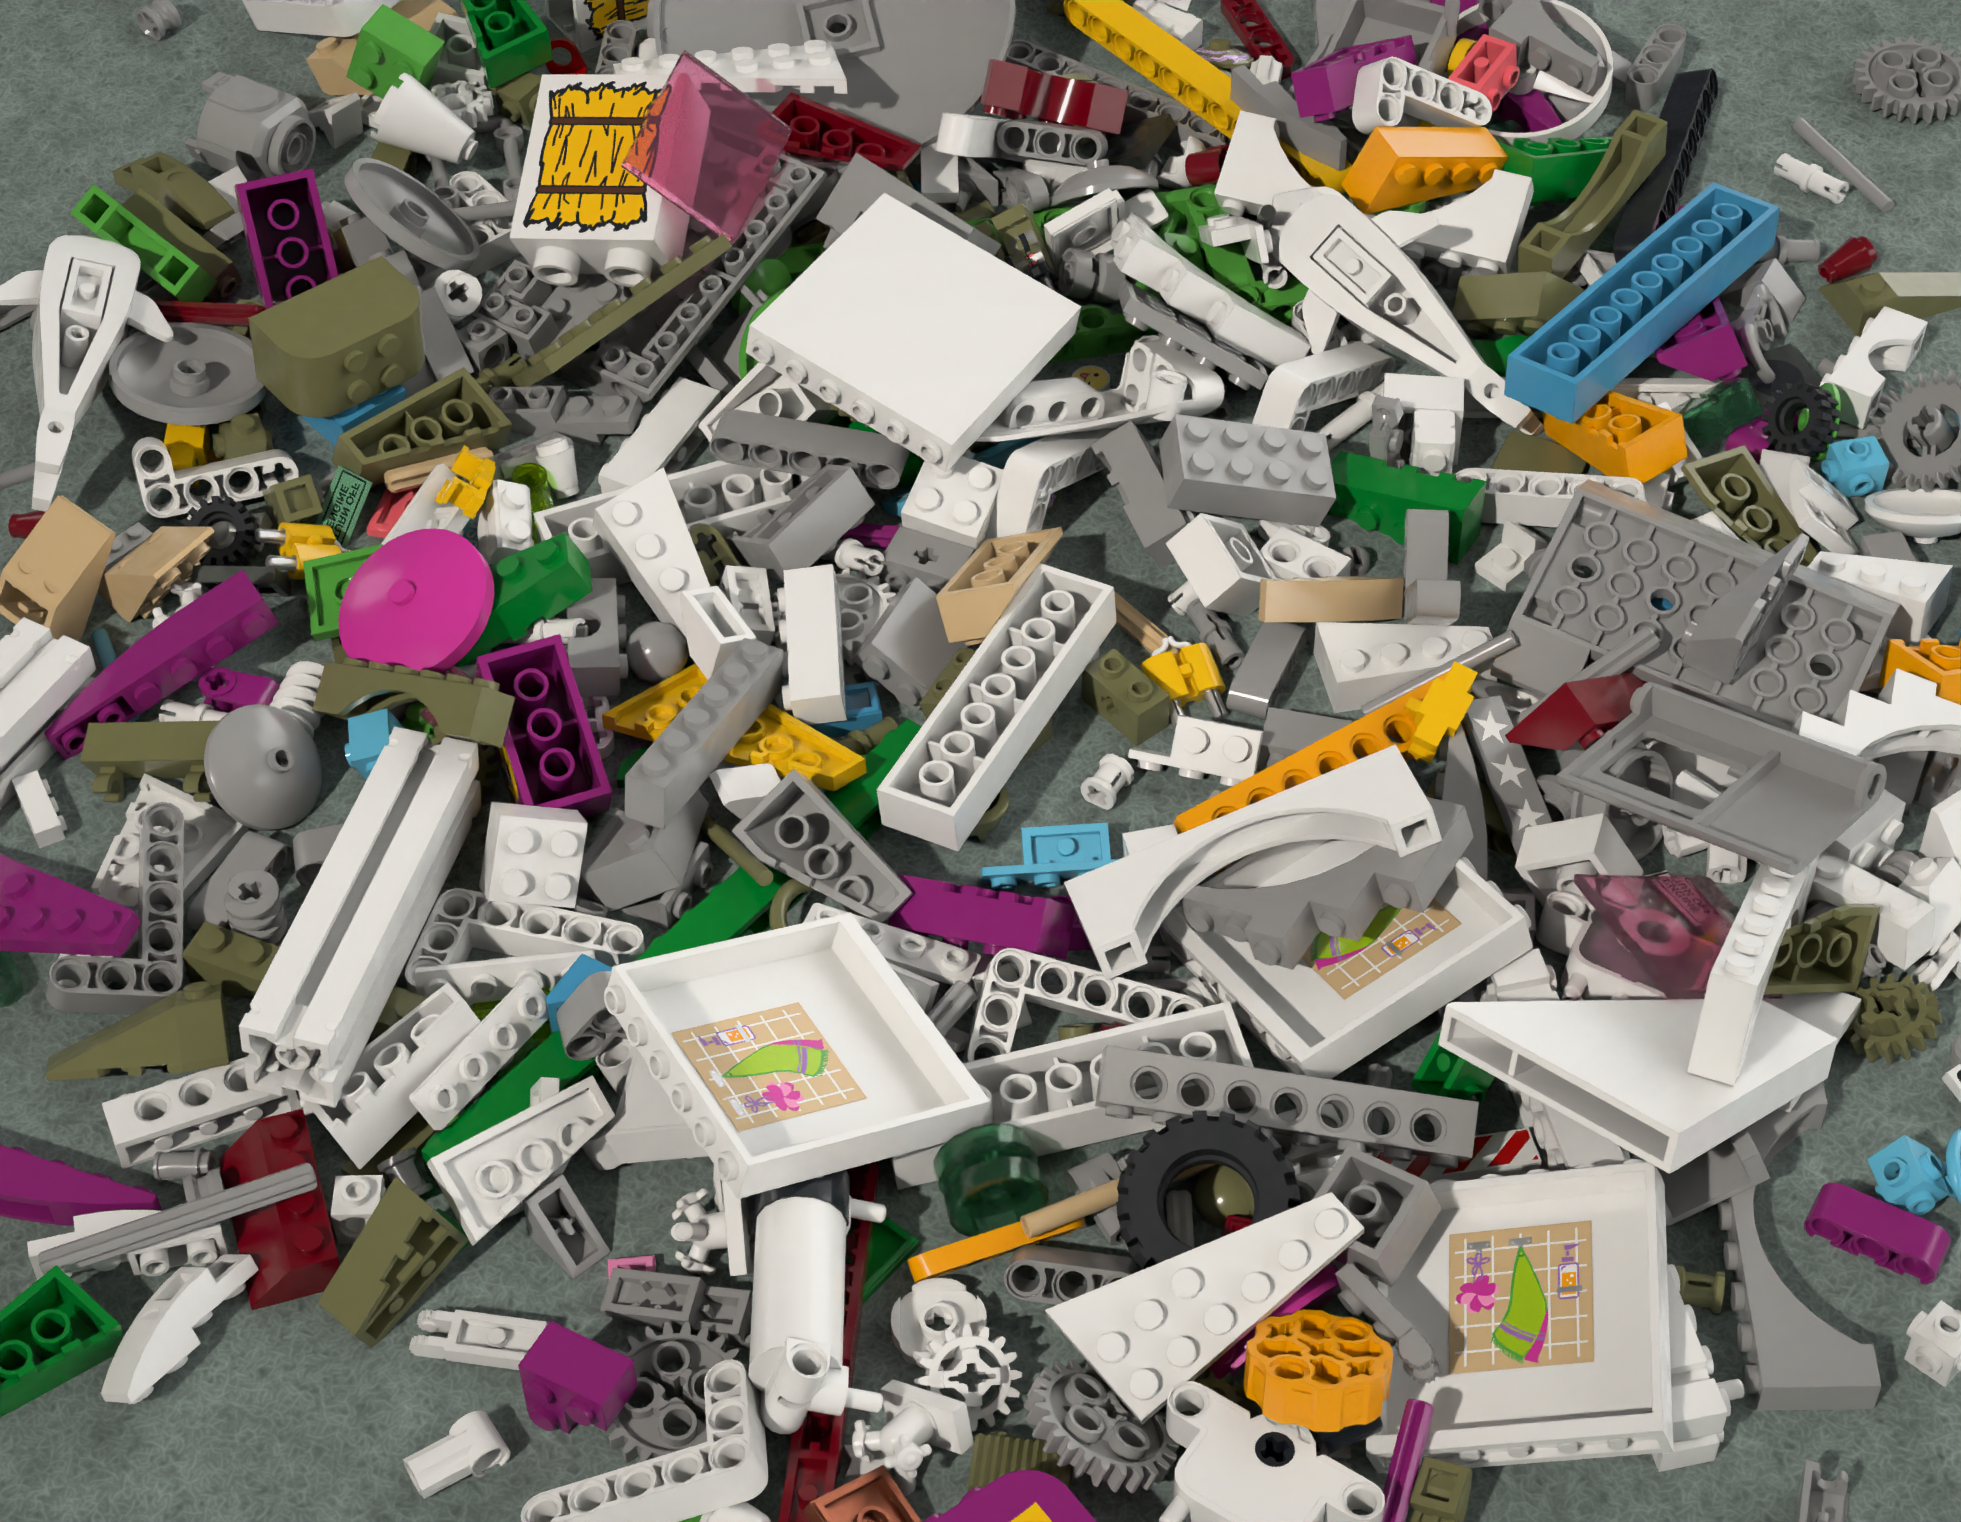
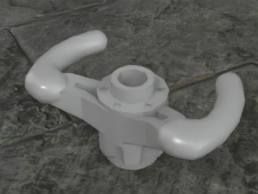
[1730,283,1787,384]

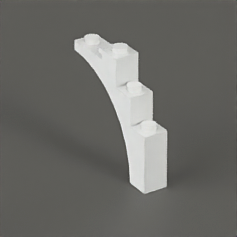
[1110,212,1311,369]
[1790,668,1961,761]

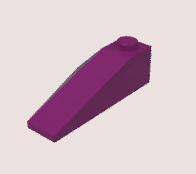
[1654,296,1748,381]

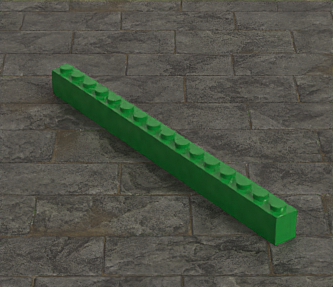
[421,719,921,1182]

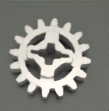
[431,80,494,128]
[914,1324,1022,1432]

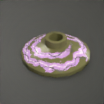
[1193,38,1254,69]

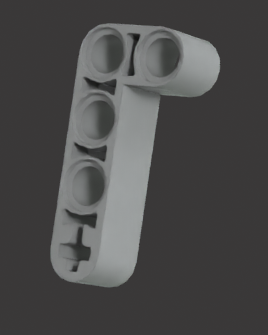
[556,971,628,1061]

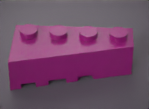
[1291,35,1418,122]
[888,874,1075,959]

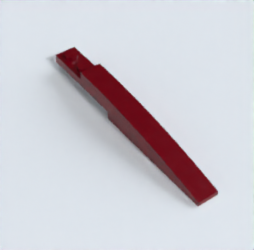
[778,1160,881,1522]

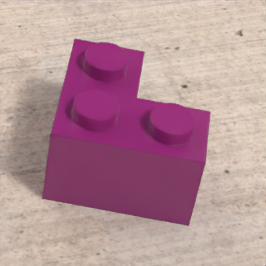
[518,1320,638,1434]

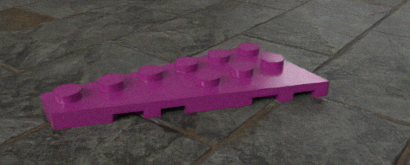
[0,854,142,956]

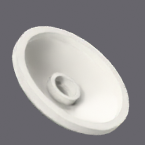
[1864,487,1961,544]

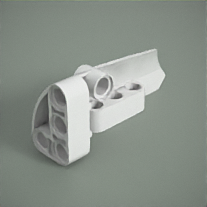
[976,340,1225,442]

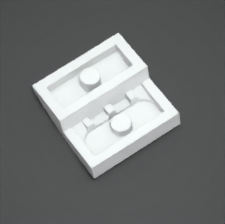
[1789,458,1859,555]

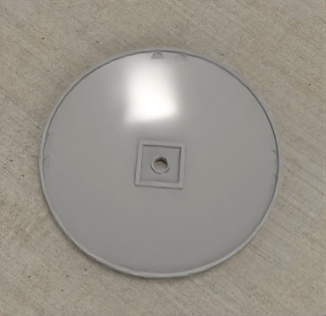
[653,0,1016,169]

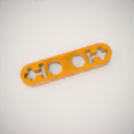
[907,1217,1087,1283]

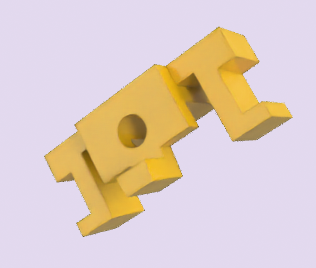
[164,423,221,488]
[435,445,496,519]
[1404,661,1478,764]

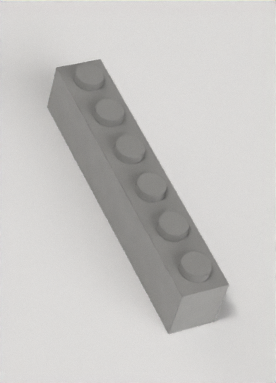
[625,638,783,830]

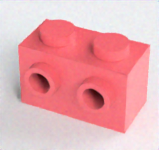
[1448,34,1520,112]

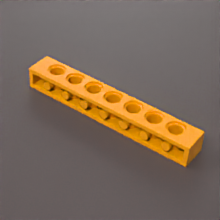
[1173,671,1468,873]

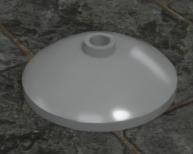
[1049,159,1159,209]
[204,704,323,831]

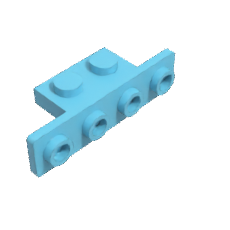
[981,823,1119,891]

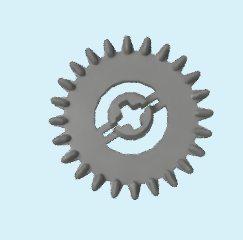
[1867,370,1961,492]

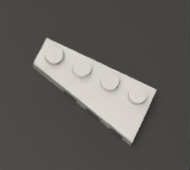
[427,1075,615,1246]

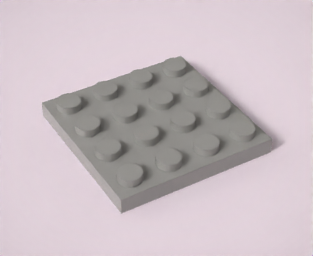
[1117,279,1269,390]

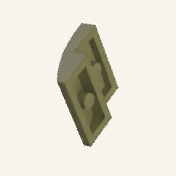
[1490,431,1587,474]

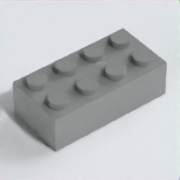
[1159,414,1336,527]

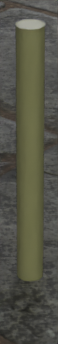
[700,812,773,886]

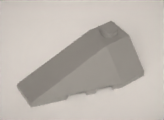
[731,769,914,924]

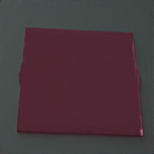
[621,50,792,245]
[1574,874,1783,999]

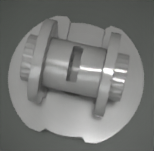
[1536,741,1674,860]

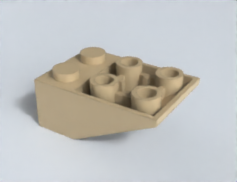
[0,495,116,641]
[97,526,215,622]

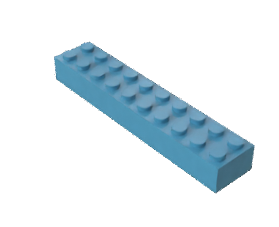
[1504,182,1780,424]

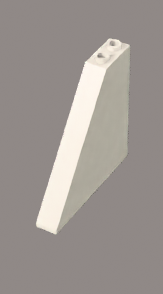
[1438,999,1838,1174]

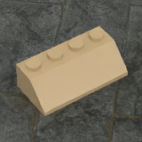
[306,0,458,96]
[935,527,1063,645]

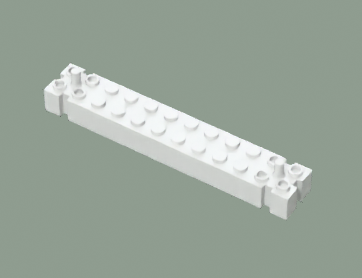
[1480,948,1744,1472]

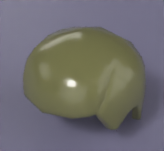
[1194,1164,1255,1229]

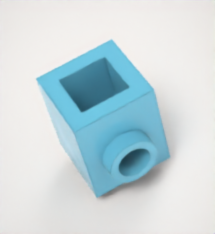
[345,708,404,779]

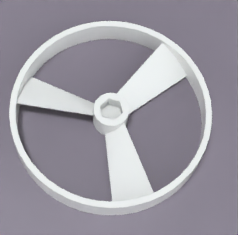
[1456,0,1613,145]

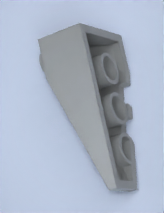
[1681,533,1810,685]

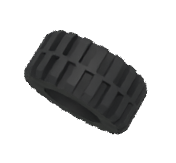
[1116,1110,1301,1269]

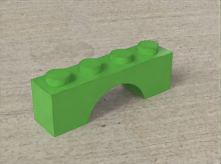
[70,184,218,302]

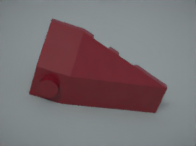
[753,92,921,172]

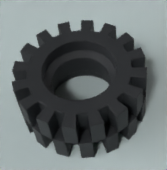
[1761,381,1841,457]
[182,496,261,566]

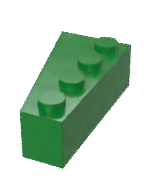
[459,0,553,89]
[1495,137,1613,206]
[1327,451,1487,565]
[448,532,592,670]
[0,1265,123,1417]

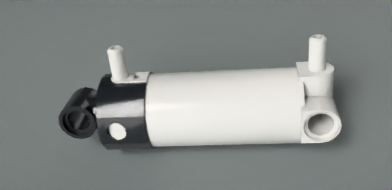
[748,1170,886,1434]

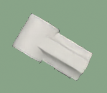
[403,1410,511,1499]

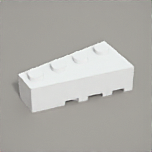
[592,467,710,653]
[1313,622,1497,713]
[305,982,481,1170]

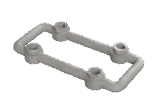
[423,116,524,222]

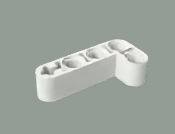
[1352,57,1492,134]
[132,437,299,518]

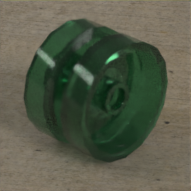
[933,1123,1049,1237]

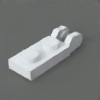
[409,1309,548,1370]

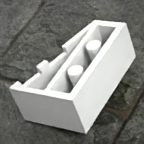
[1808,551,1953,645]

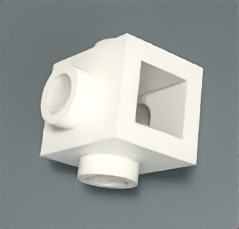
[1904,1300,1961,1387]

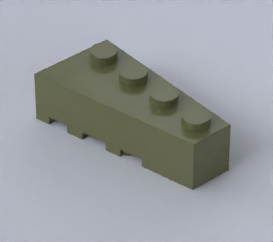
[331,367,512,486]

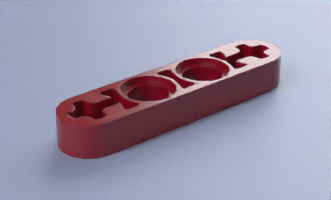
[1220,0,1294,80]

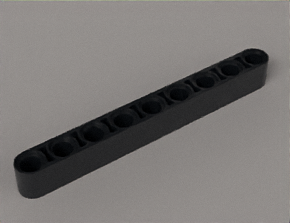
[1613,68,1719,264]

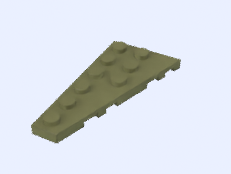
[511,233,732,387]

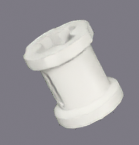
[1080,754,1134,810]

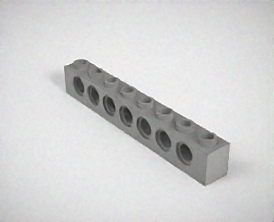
[1095,1045,1479,1169]

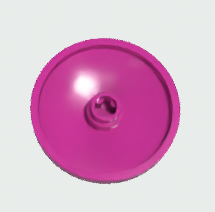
[338,528,494,675]

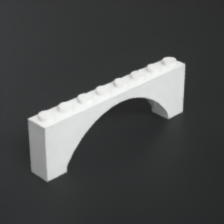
[1214,110,1534,275]
[1064,744,1442,980]
[1687,856,1819,1086]

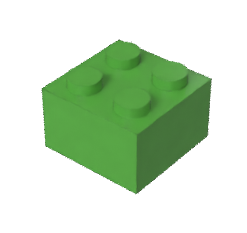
[346,4,445,99]

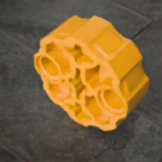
[1244,1310,1393,1432]

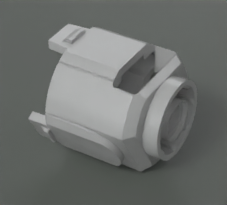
[185,72,316,182]

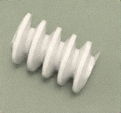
[423,270,482,325]
[269,661,325,738]

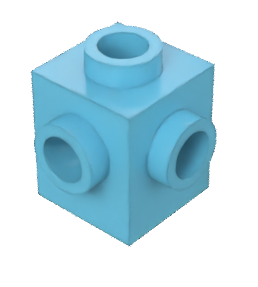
[1821,435,1890,497]
[1867,1135,1950,1215]

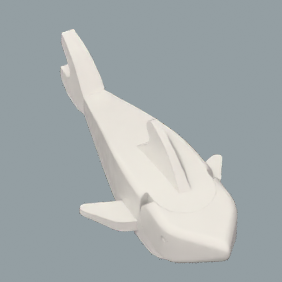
[1270,186,1544,437]
[0,235,173,512]

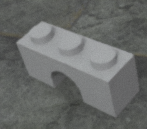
[567,578,628,697]

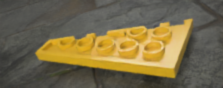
[602,663,867,791]

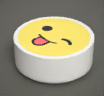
[1072,365,1110,391]

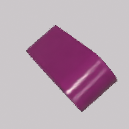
[1804,1183,1951,1284]

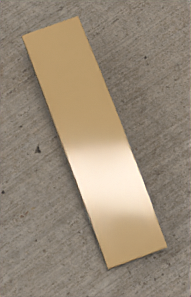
[1258,576,1404,622]

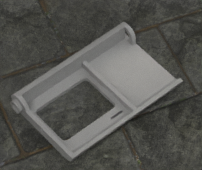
[1556,681,1887,875]

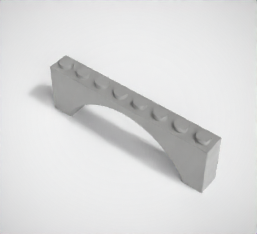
[1717,1081,1881,1411]

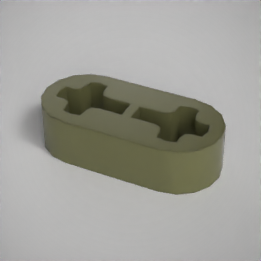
[688,523,740,587]

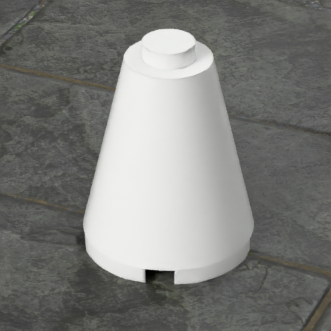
[371,73,478,164]

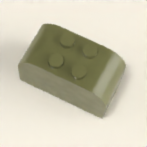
[248,256,425,418]

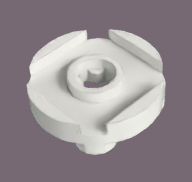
[891,1278,987,1370]

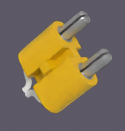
[254,522,351,580]
[1141,636,1228,729]

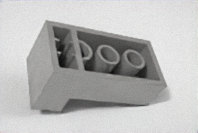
[816,153,1001,256]

